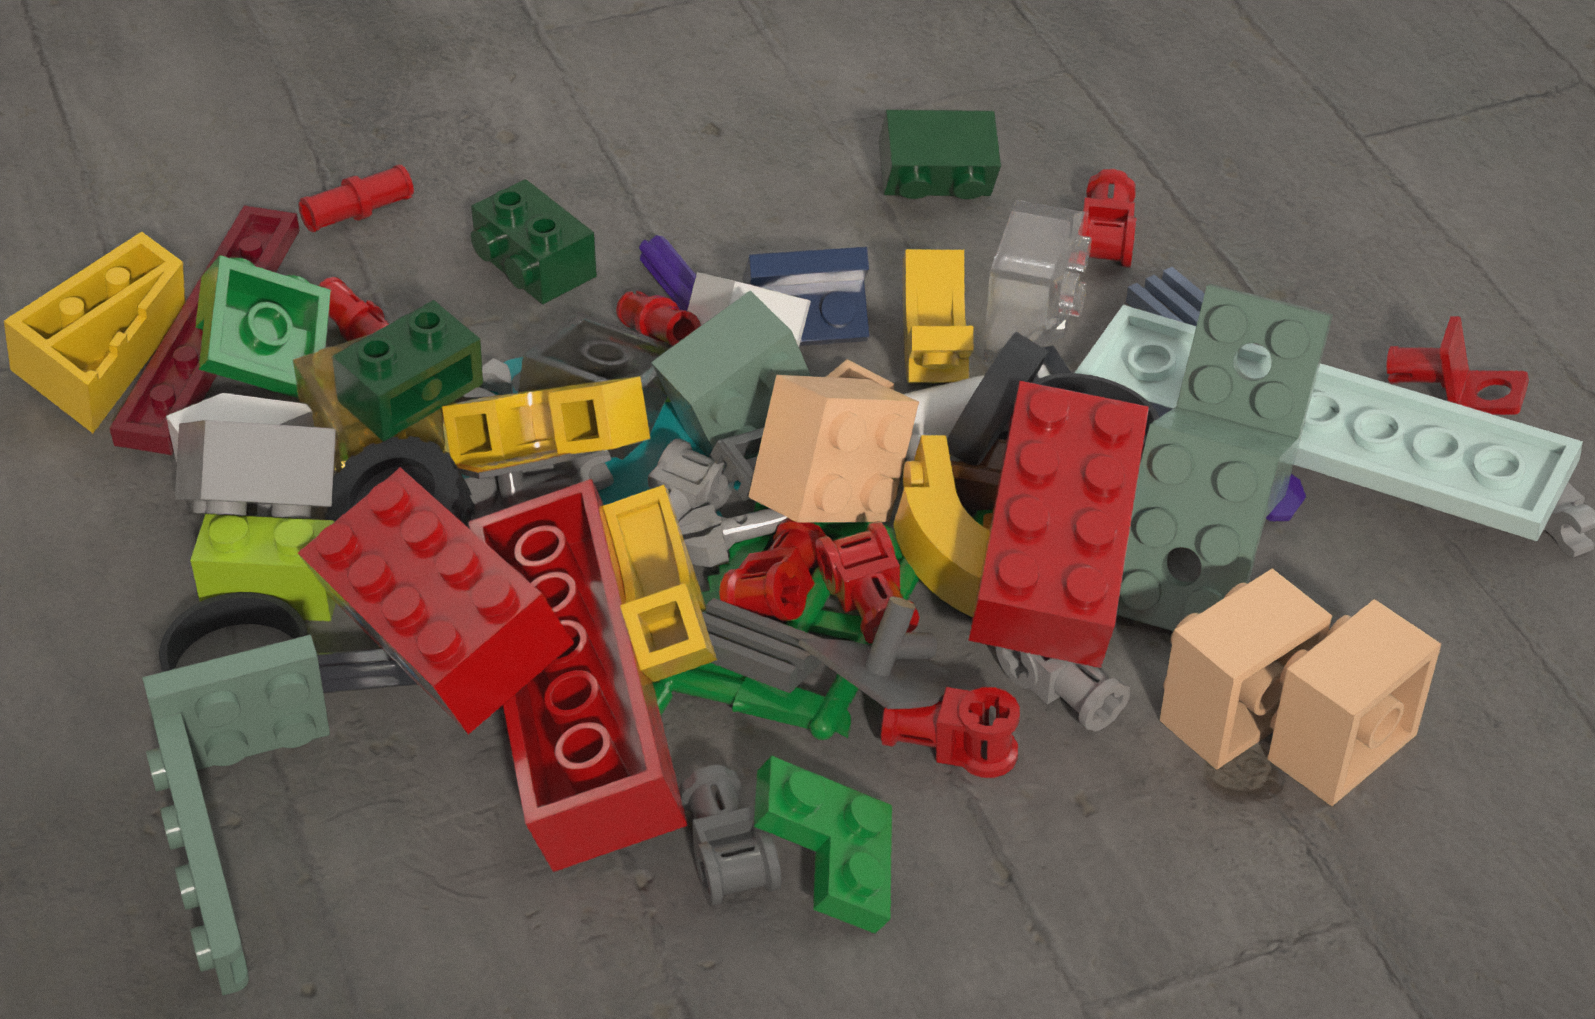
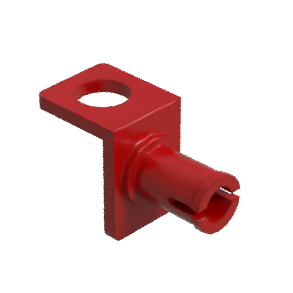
[1387,316,1529,415]

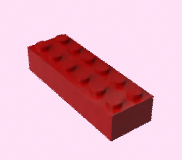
[469,479,688,872]

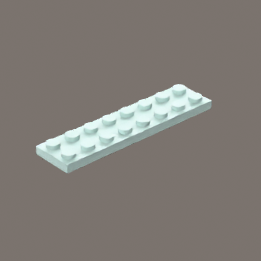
[1075,305,1583,541]

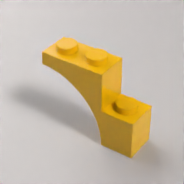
[603,485,717,682]

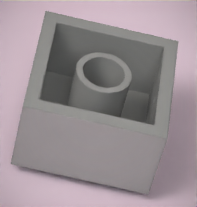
[175,420,336,519]

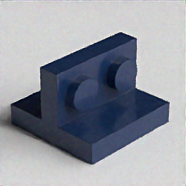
[742,247,869,346]

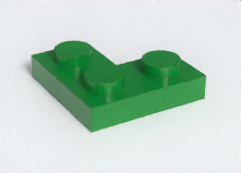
[754,755,892,934]

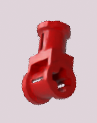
[1074,169,1137,268]
[719,518,826,621]
[815,521,920,643]
[881,687,1020,778]

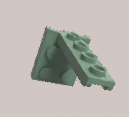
[142,635,330,996]

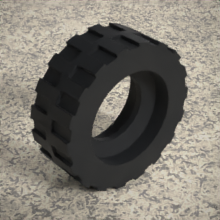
[324,436,475,529]

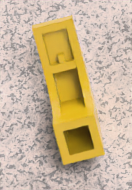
[903,249,974,383]
[893,435,989,617]

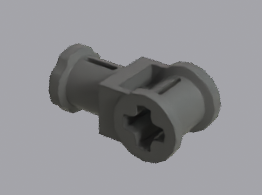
[679,765,782,906]

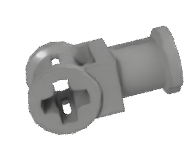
[648,438,735,523]
[996,647,1130,732]

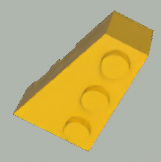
[4,232,185,433]

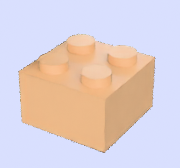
[748,375,919,523]
[1159,568,1332,770]
[1268,599,1441,806]

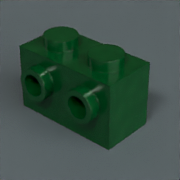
[878,110,1001,199]
[471,179,597,305]
[332,300,483,442]

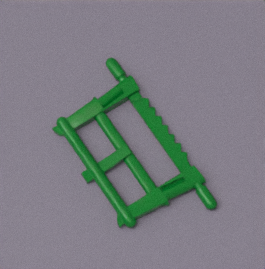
[652,502,920,740]

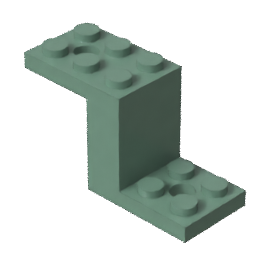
[1117,284,1333,631]

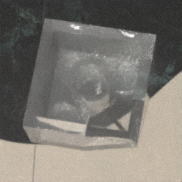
[983,200,1092,364]

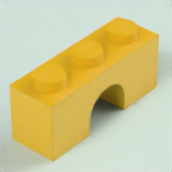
[442,376,650,466]

